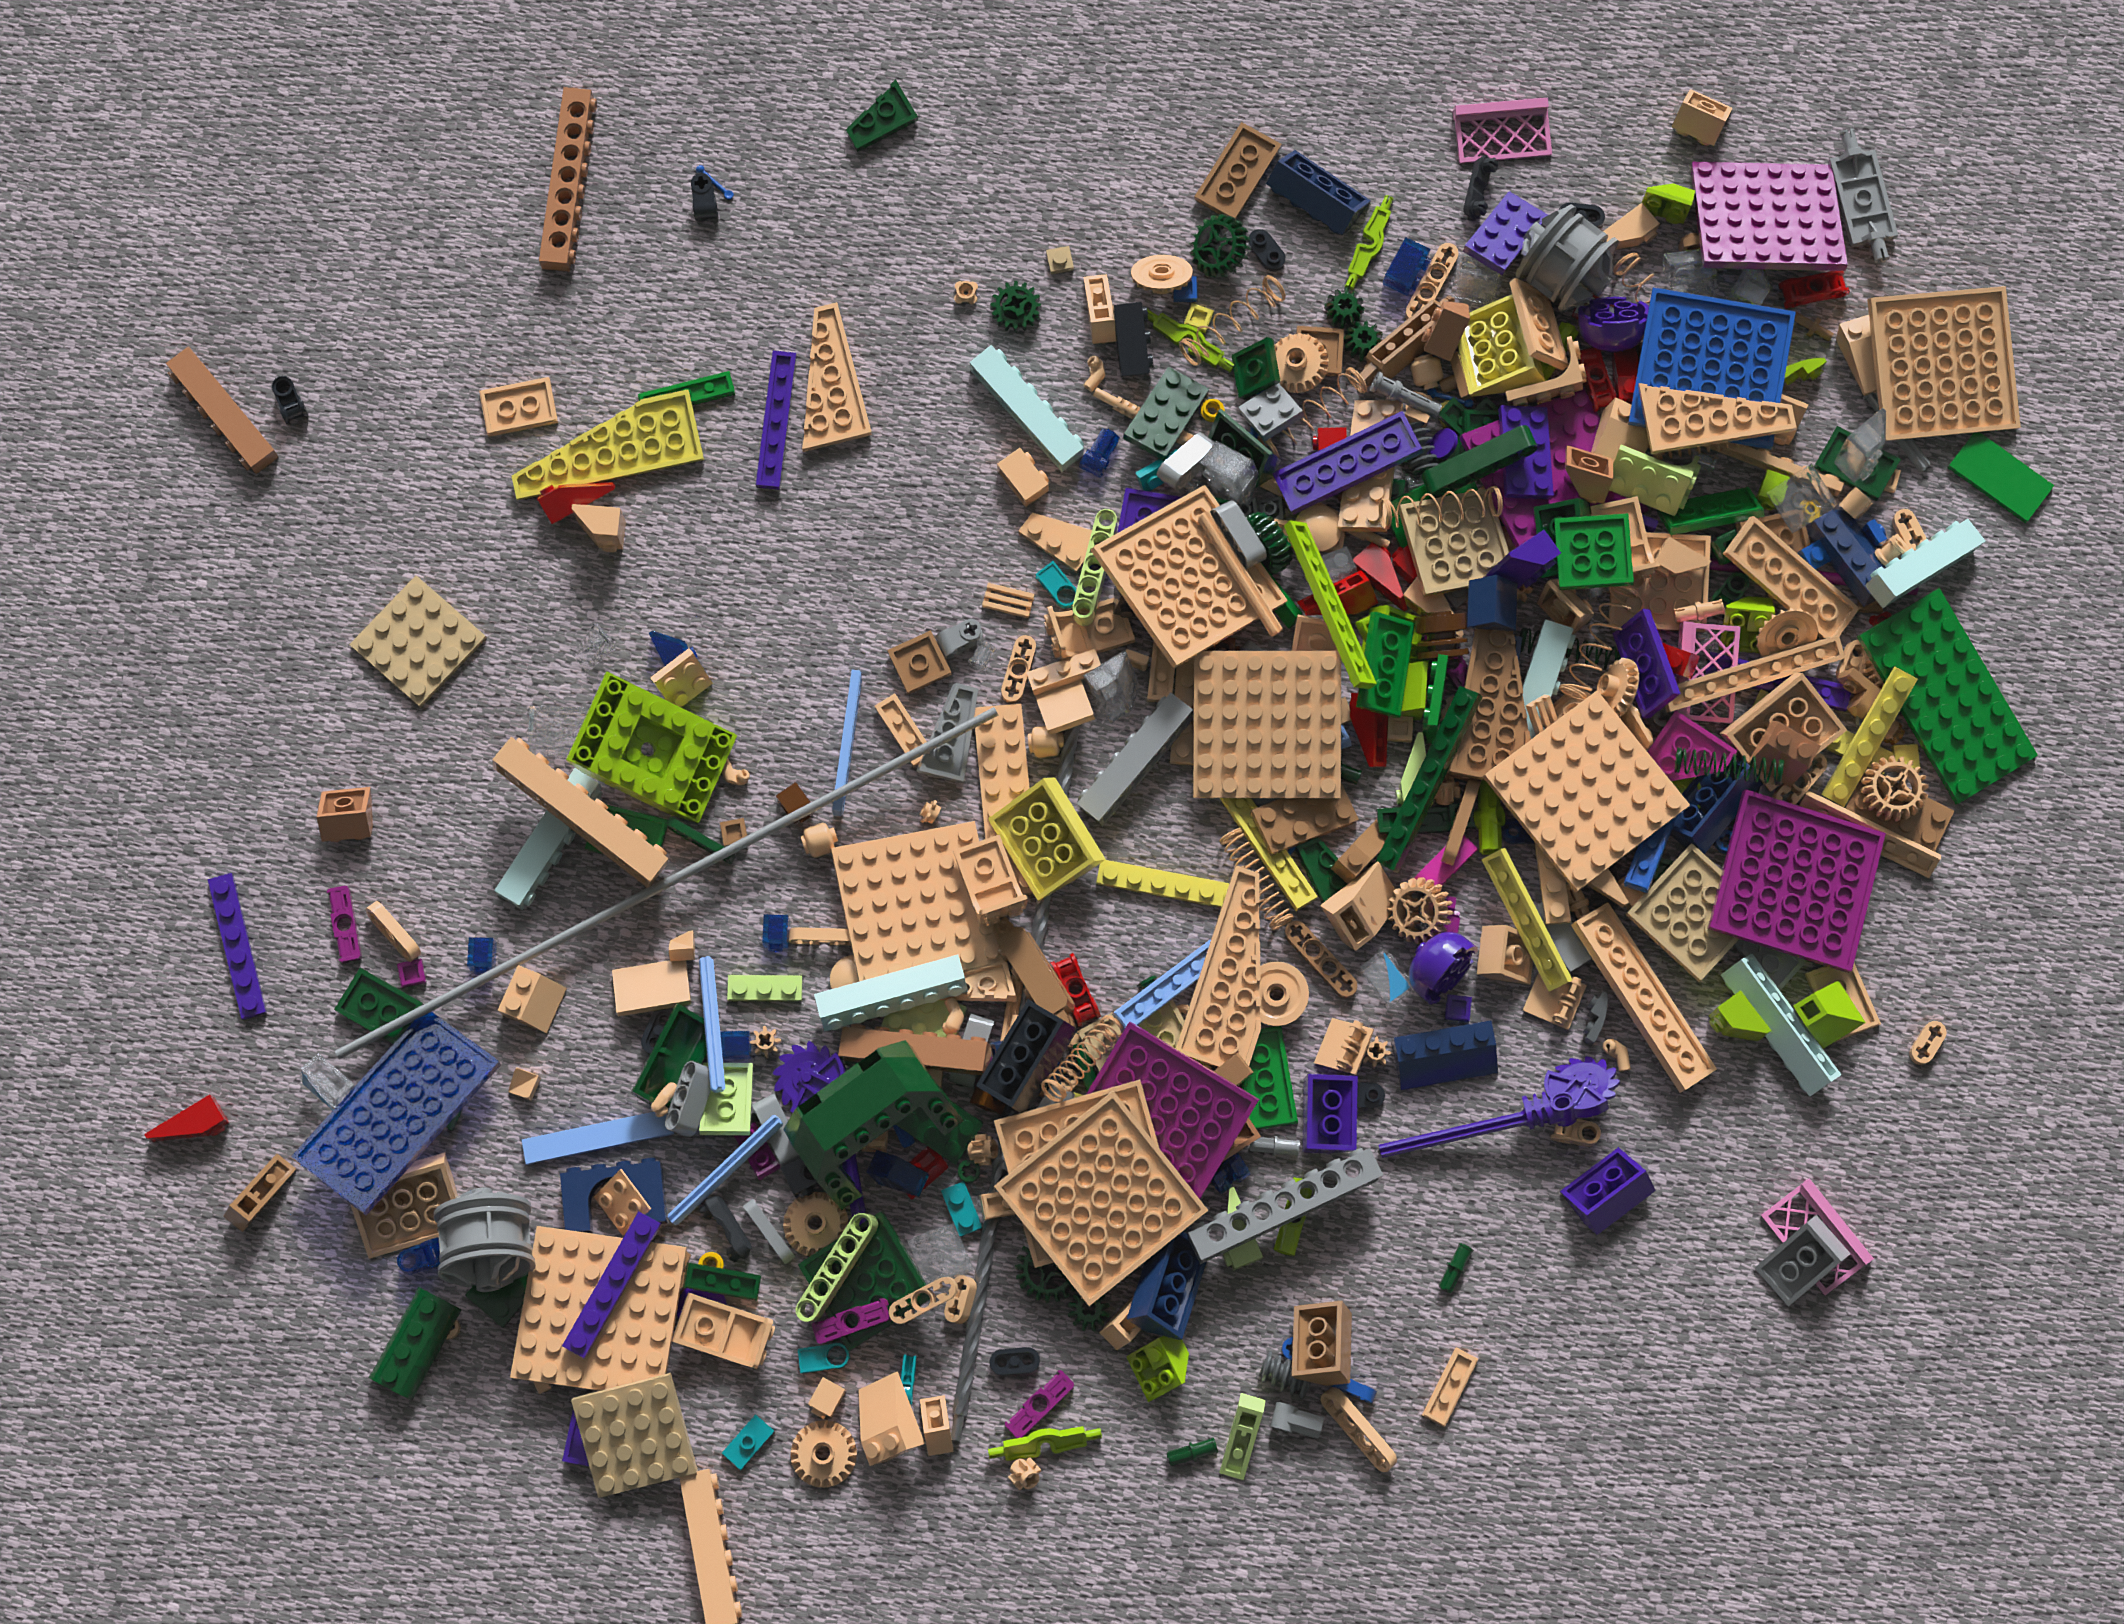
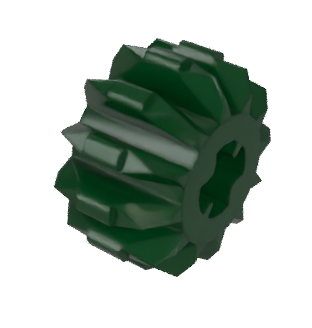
[1324,288,1365,329]
[1343,320,1383,362]
[1068,1293,1110,1332]

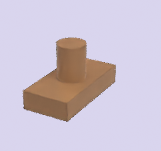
[1439,352,1477,403]

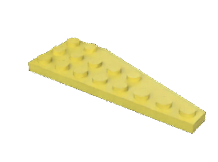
[511,390,704,501]

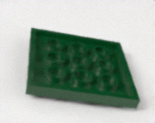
[798,1211,930,1351]

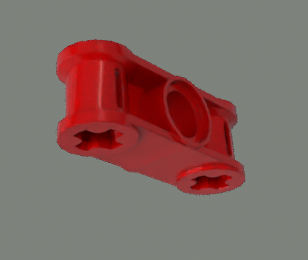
[1778,271,1850,308]
[1578,347,1617,412]
[1050,953,1101,1027]

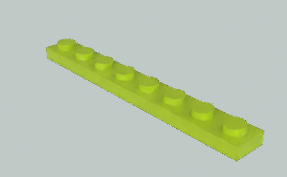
[1284,520,1377,689]

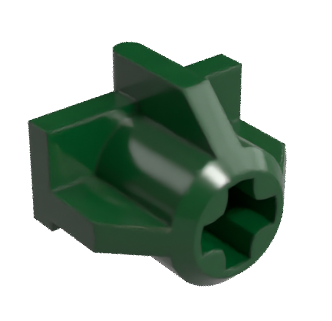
[1710,529,1737,566]

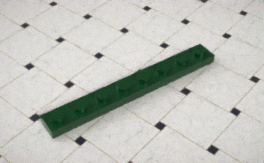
[1375,686,1483,873]

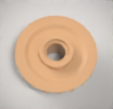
[1131,255,1193,294]
[1274,333,1329,393]
[1756,608,1818,657]
[1597,658,1639,718]
[1260,962,1309,1026]
[783,1192,849,1257]
[790,1420,857,1488]

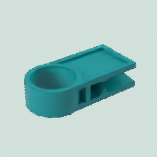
[1035,561,1077,609]
[797,1343,850,1374]
[901,1355,917,1407]

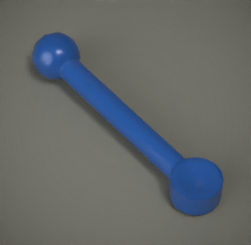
[696,165,734,200]
[1427,388,1474,408]

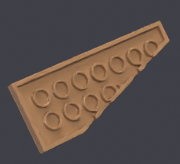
[1449,629,1531,781]

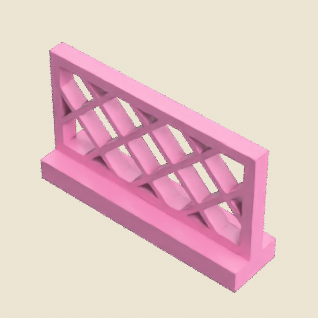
[1452,97,1552,164]
[1674,621,1740,724]
[1761,1178,1874,1295]

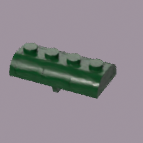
[631,1003,707,1110]
[368,1287,462,1400]

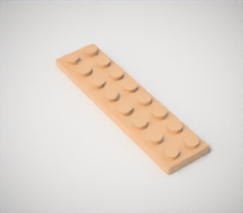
[974,703,1033,895]
[1571,903,1717,1093]

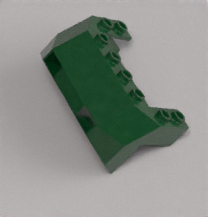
[783,1040,964,1210]

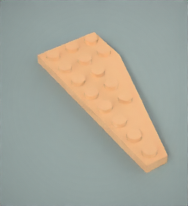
[1175,866,1261,1068]

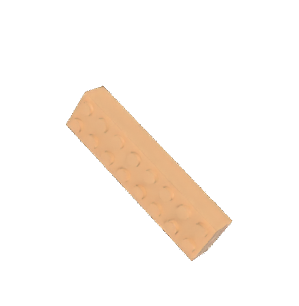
[492,737,668,888]

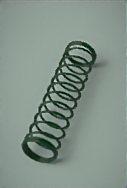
[1520,627,1621,670]
[1674,747,1784,786]

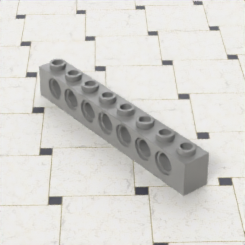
[1187,1148,1383,1264]

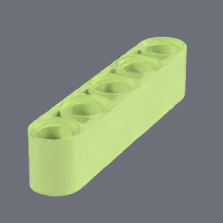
[1072,509,1117,626]
[796,1213,878,1322]

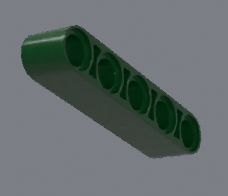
[1421,425,1538,499]

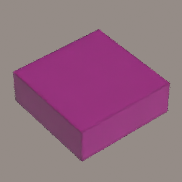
[397,958,427,988]

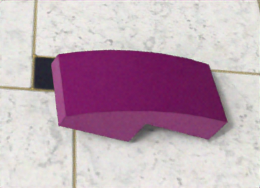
[734,1122,781,1181]

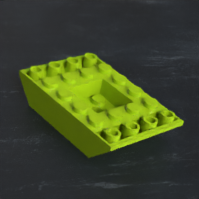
[566,671,738,823]

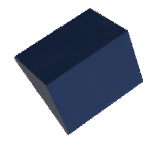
[1467,575,1518,631]

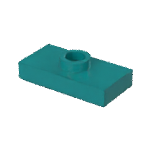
[722,1414,775,1470]

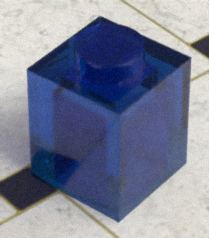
[762,914,790,952]
[467,937,497,975]
[720,1031,751,1060]

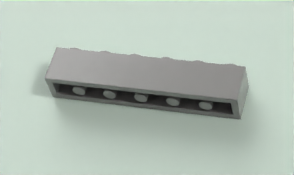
[1077,693,1194,827]

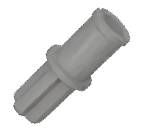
[1249,1136,1300,1156]

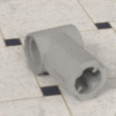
[1270,1402,1324,1439]

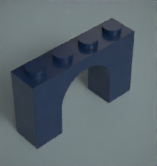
[560,1158,668,1233]

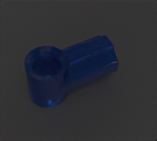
[1079,428,1120,478]

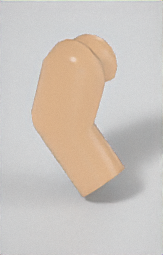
[1083,356,1106,392]
[722,758,750,786]
[942,997,964,1034]
[1602,1039,1631,1072]
[651,1082,677,1117]

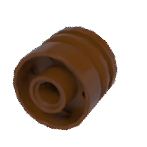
[1414,610,1469,661]

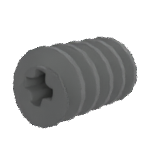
[1407,422,1439,475]
[1259,1351,1311,1399]

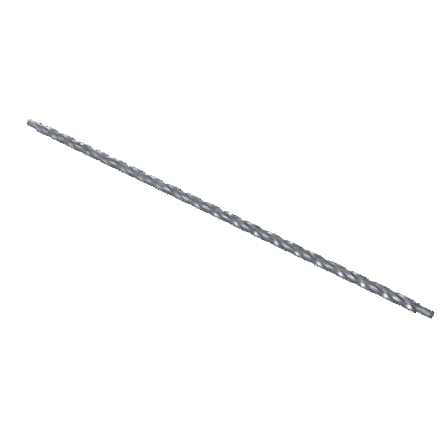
[951,679,1085,1441]

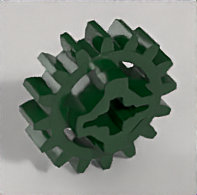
[990,281,1041,333]

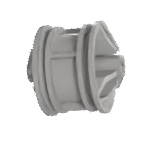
[1516,204,1619,313]
[434,1188,536,1292]

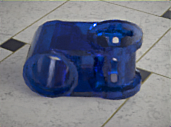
[397,1237,440,1275]

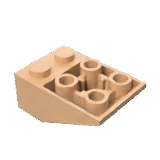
[1320,861,1396,951]

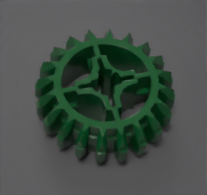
[1189,214,1251,279]
[1246,512,1293,575]
[1015,1246,1076,1303]

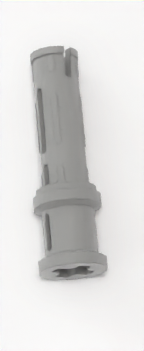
[1370,371,1442,419]

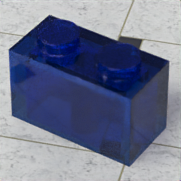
[1383,237,1432,296]

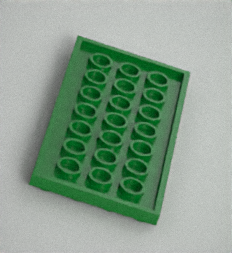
[1857,588,2038,804]

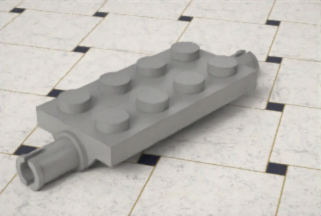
[1828,129,1898,263]

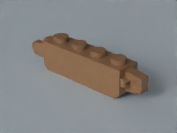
[1360,295,1455,388]
[994,917,1076,1027]

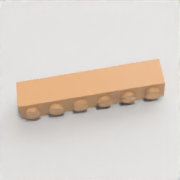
[679,1469,743,1624]

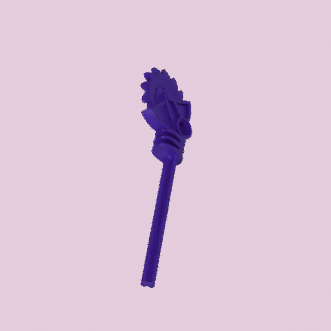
[773,1041,867,1225]
[1379,1056,1620,1158]

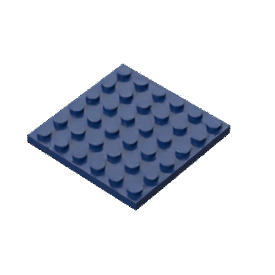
[1628,287,1796,450]

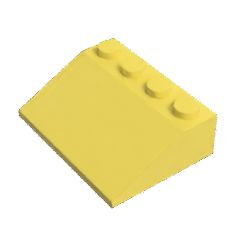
[1458,294,1545,397]
[988,778,1106,901]

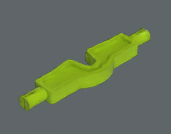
[1344,195,1394,291]
[1147,308,1234,373]
[988,1426,1102,1461]

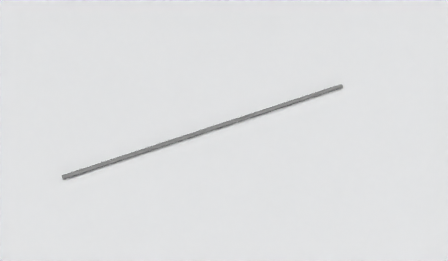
[335,707,999,1060]

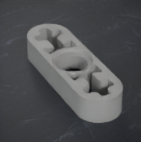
[743,1199,795,1264]

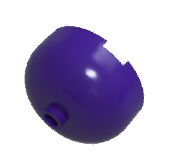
[1578,297,1649,353]
[1409,932,1478,1005]

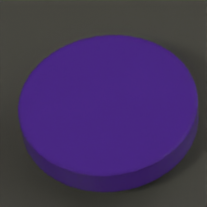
[1430,428,1458,459]

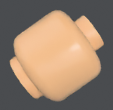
[1410,354,1444,390]
[1028,726,1064,758]
[800,822,838,858]

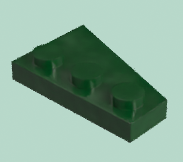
[846,79,918,152]
[1295,837,1347,904]

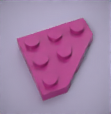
[1647,710,1737,781]

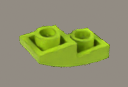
[1784,358,1827,385]

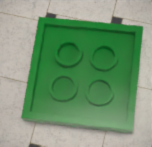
[1554,513,1634,590]
[1423,654,1448,744]

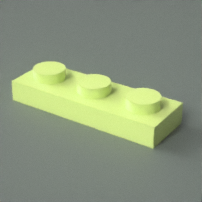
[727,975,803,1001]

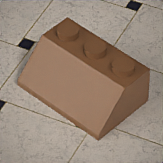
[1292,1301,1352,1386]

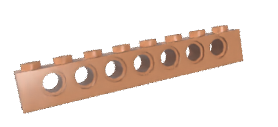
[539,87,597,272]

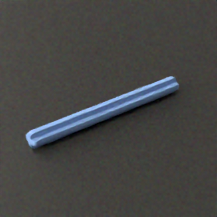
[699,956,725,1093]
[667,1115,783,1225]

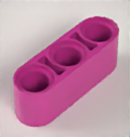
[1414,835,1478,886]

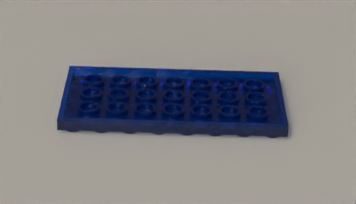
[291,1012,501,1216]

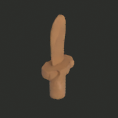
[1794,311,1834,341]

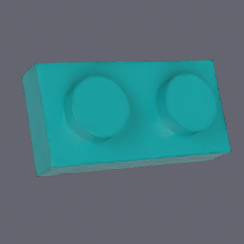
[1135,450,1177,491]
[941,1181,983,1237]

